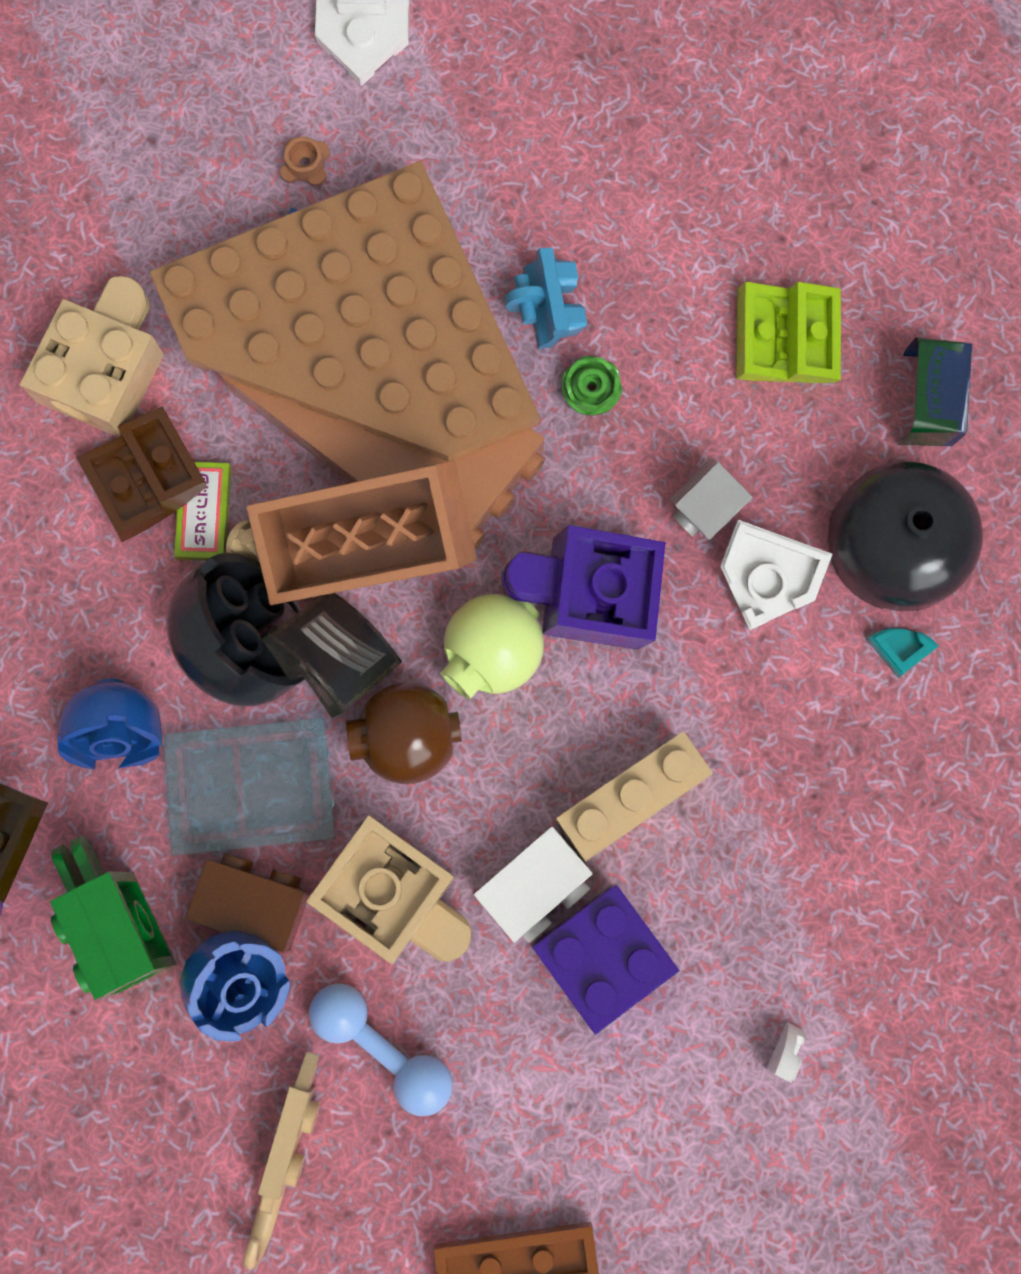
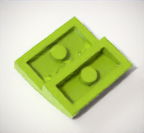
[736,282,841,383]

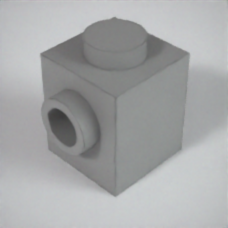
[670,457,753,540]

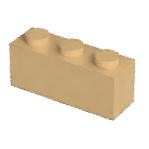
[554,731,713,862]

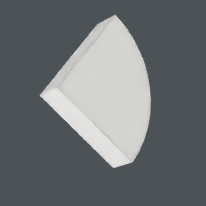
[766,1022,806,1083]

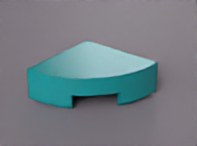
[866,628,939,678]

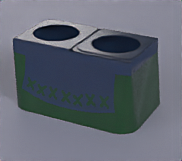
[898,337,972,447]

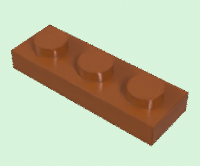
[434,1222,599,1274]

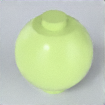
[440,594,544,700]

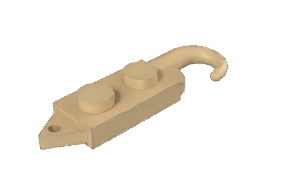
[242,1052,321,1270]

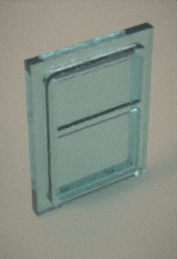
[164,718,335,856]

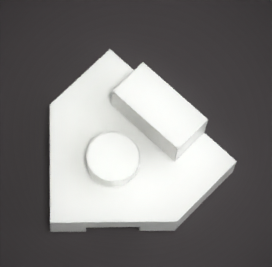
[315,0,410,86]
[720,520,832,630]

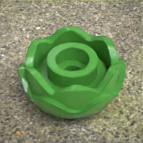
[561,356,622,416]

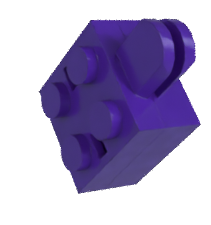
[501,525,666,650]

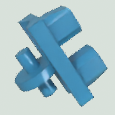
[504,248,587,349]

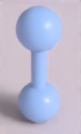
[309,983,453,1117]

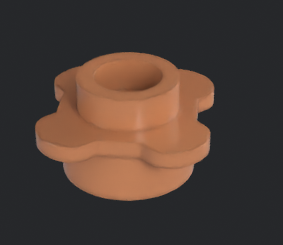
[280,137,330,186]

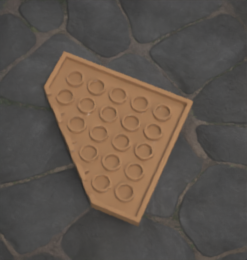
[149,161,540,461]

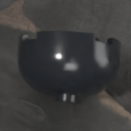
[828,461,983,611]
[166,553,309,706]

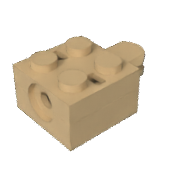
[20,276,164,437]
[306,815,472,965]

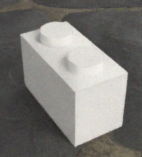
[474,827,593,943]

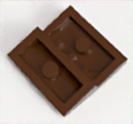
[77,406,207,542]

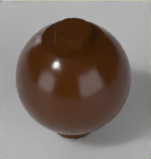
[346,683,462,784]

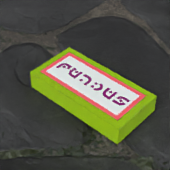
[174,462,232,561]

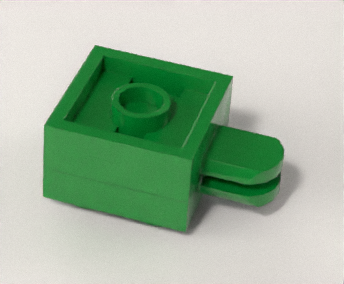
[50,835,177,1000]

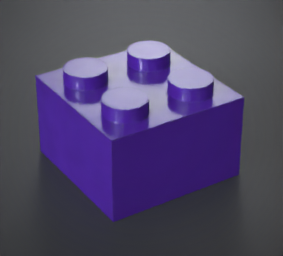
[531,884,680,1035]

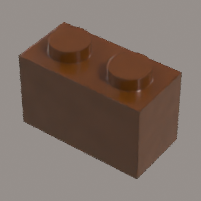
[185,853,310,953]

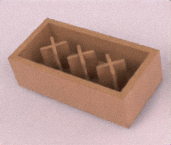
[246,460,477,605]

